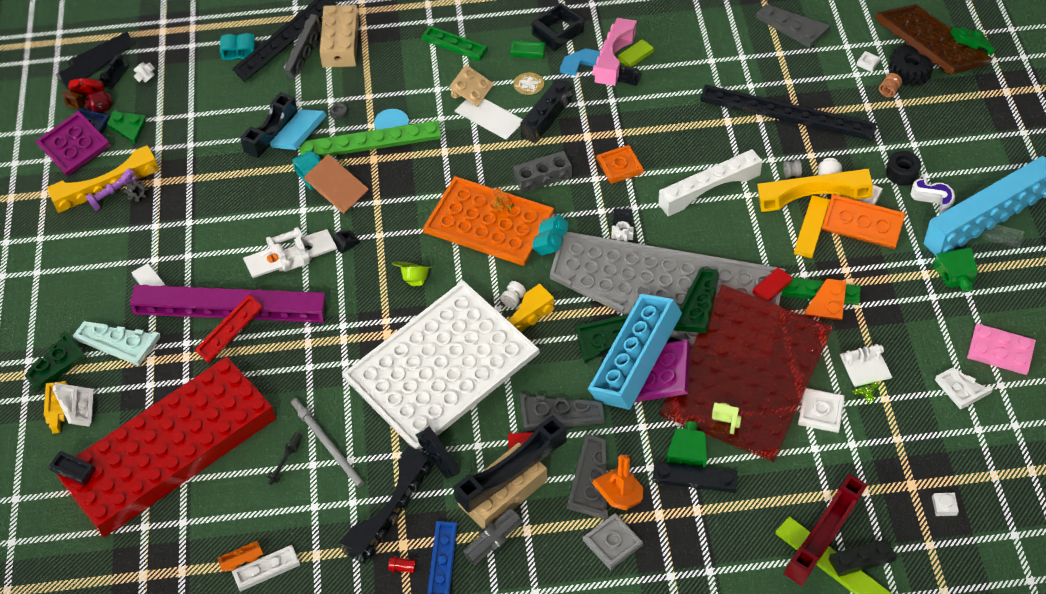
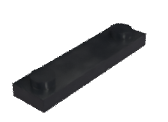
[652,461,738,493]

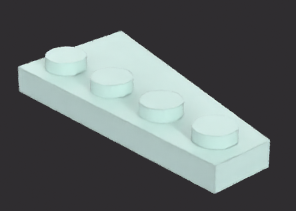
[73,321,160,366]

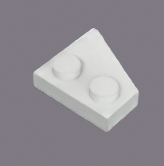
[935,368,993,410]
[53,383,94,427]

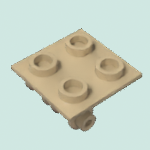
[449,65,494,107]

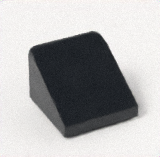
[333,230,360,253]

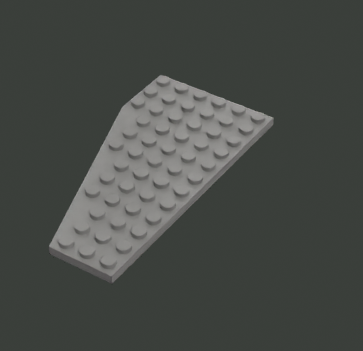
[550,232,785,366]

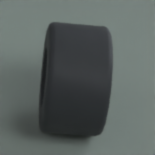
[886,151,921,186]

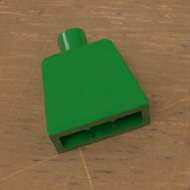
[933,247,978,293]
[666,421,707,467]

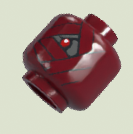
[84,89,112,113]

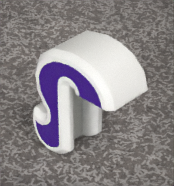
[911,179,955,215]

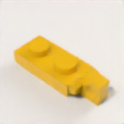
[44,381,68,434]

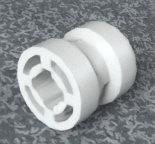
[500,281,526,308]

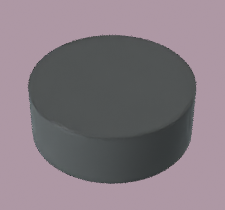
[330,103,348,120]

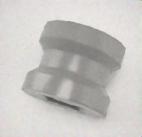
[783,160,802,179]

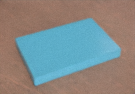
[270,109,327,150]

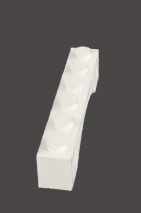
[658,149,762,217]

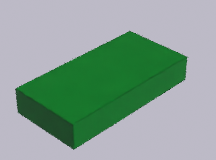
[510,40,545,59]

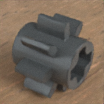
[123,179,148,202]

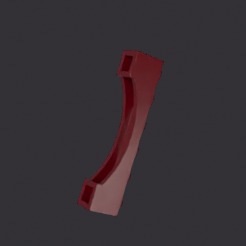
[783,474,868,586]

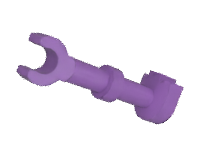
[85,168,138,211]

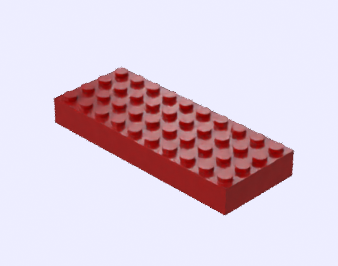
[56,356,276,538]

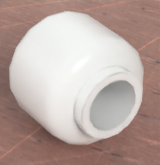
[818,158,842,175]

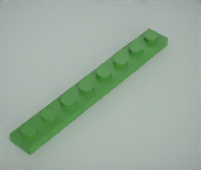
[299,120,442,158]

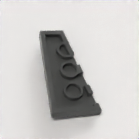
[566,434,608,520]

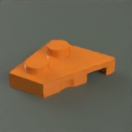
[804,279,846,320]

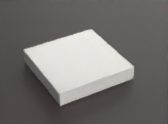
[798,388,845,433]

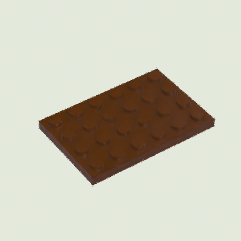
[875,4,993,75]

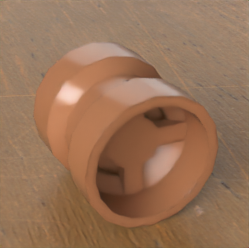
[879,73,902,97]

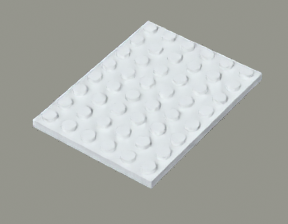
[342,281,540,451]

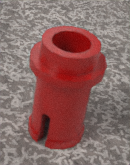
[388,556,416,574]

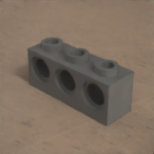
[513,151,572,193]

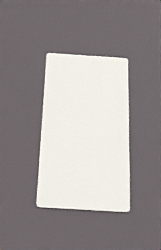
[455,98,523,139]

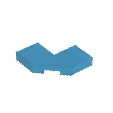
[560,48,600,76]

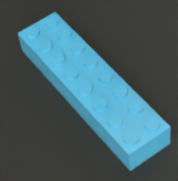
[923,155,1046,256]

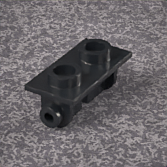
[98,54,129,88]
[617,65,642,86]

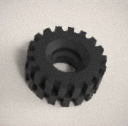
[888,44,934,87]

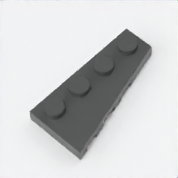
[756,4,830,48]
[284,14,322,80]
[520,394,605,432]

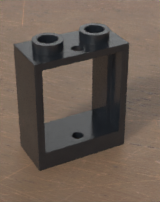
[531,3,584,51]

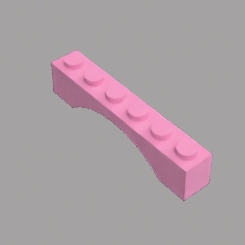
[593,18,637,86]

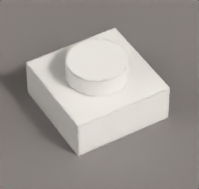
[932,493,959,516]

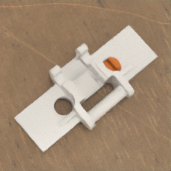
[243,227,337,278]

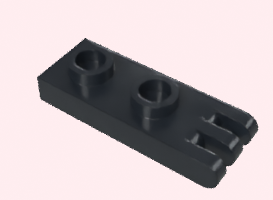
[415,426,460,479]

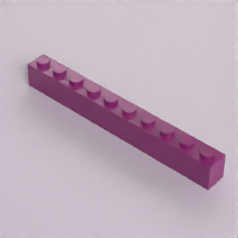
[130,285,327,323]

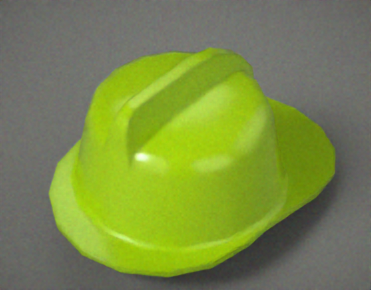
[392,262,432,286]

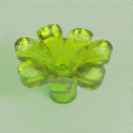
[853,382,879,402]

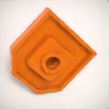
[592,455,643,510]

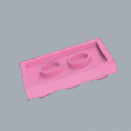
[967,323,1036,375]

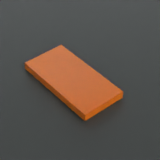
[822,194,906,249]

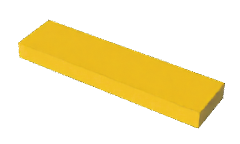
[794,195,830,259]

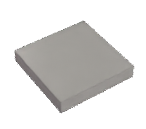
[583,513,643,570]

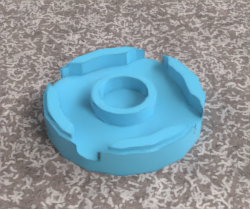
[374,109,409,130]

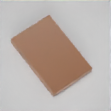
[304,154,369,214]

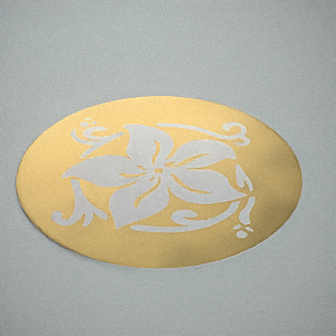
[513,72,544,95]

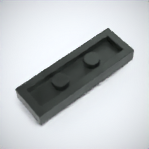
[828,539,897,577]

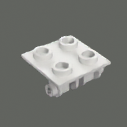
[840,344,892,387]

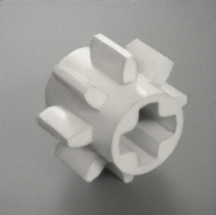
[134,62,155,83]
[611,221,634,242]

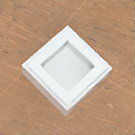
[857,51,880,72]

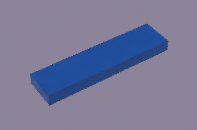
[427,521,458,594]

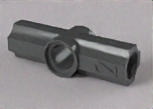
[462,508,522,565]

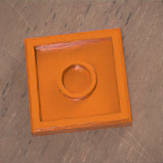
[596,145,644,184]

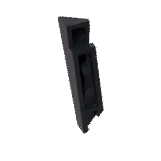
[55,32,133,90]

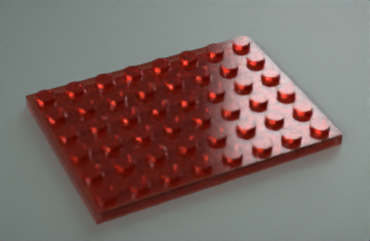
[660,285,833,462]

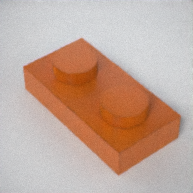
[217,541,263,572]

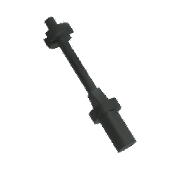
[267,432,302,485]

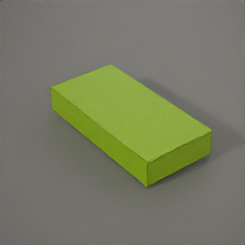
[618,39,654,67]

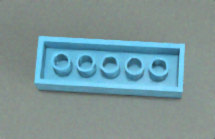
[588,294,682,410]

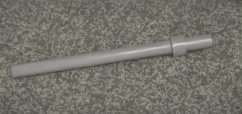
[291,398,364,488]

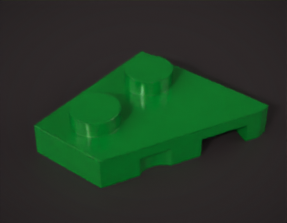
[950,27,995,55]
[107,111,147,144]

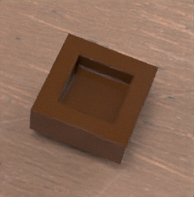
[62,90,84,110]

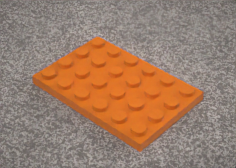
[423,176,554,266]

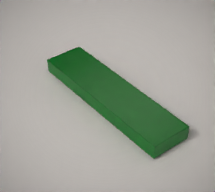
[422,26,488,61]

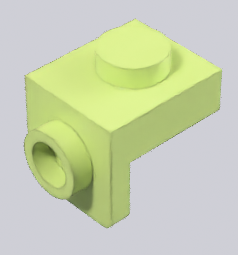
[712,403,742,434]

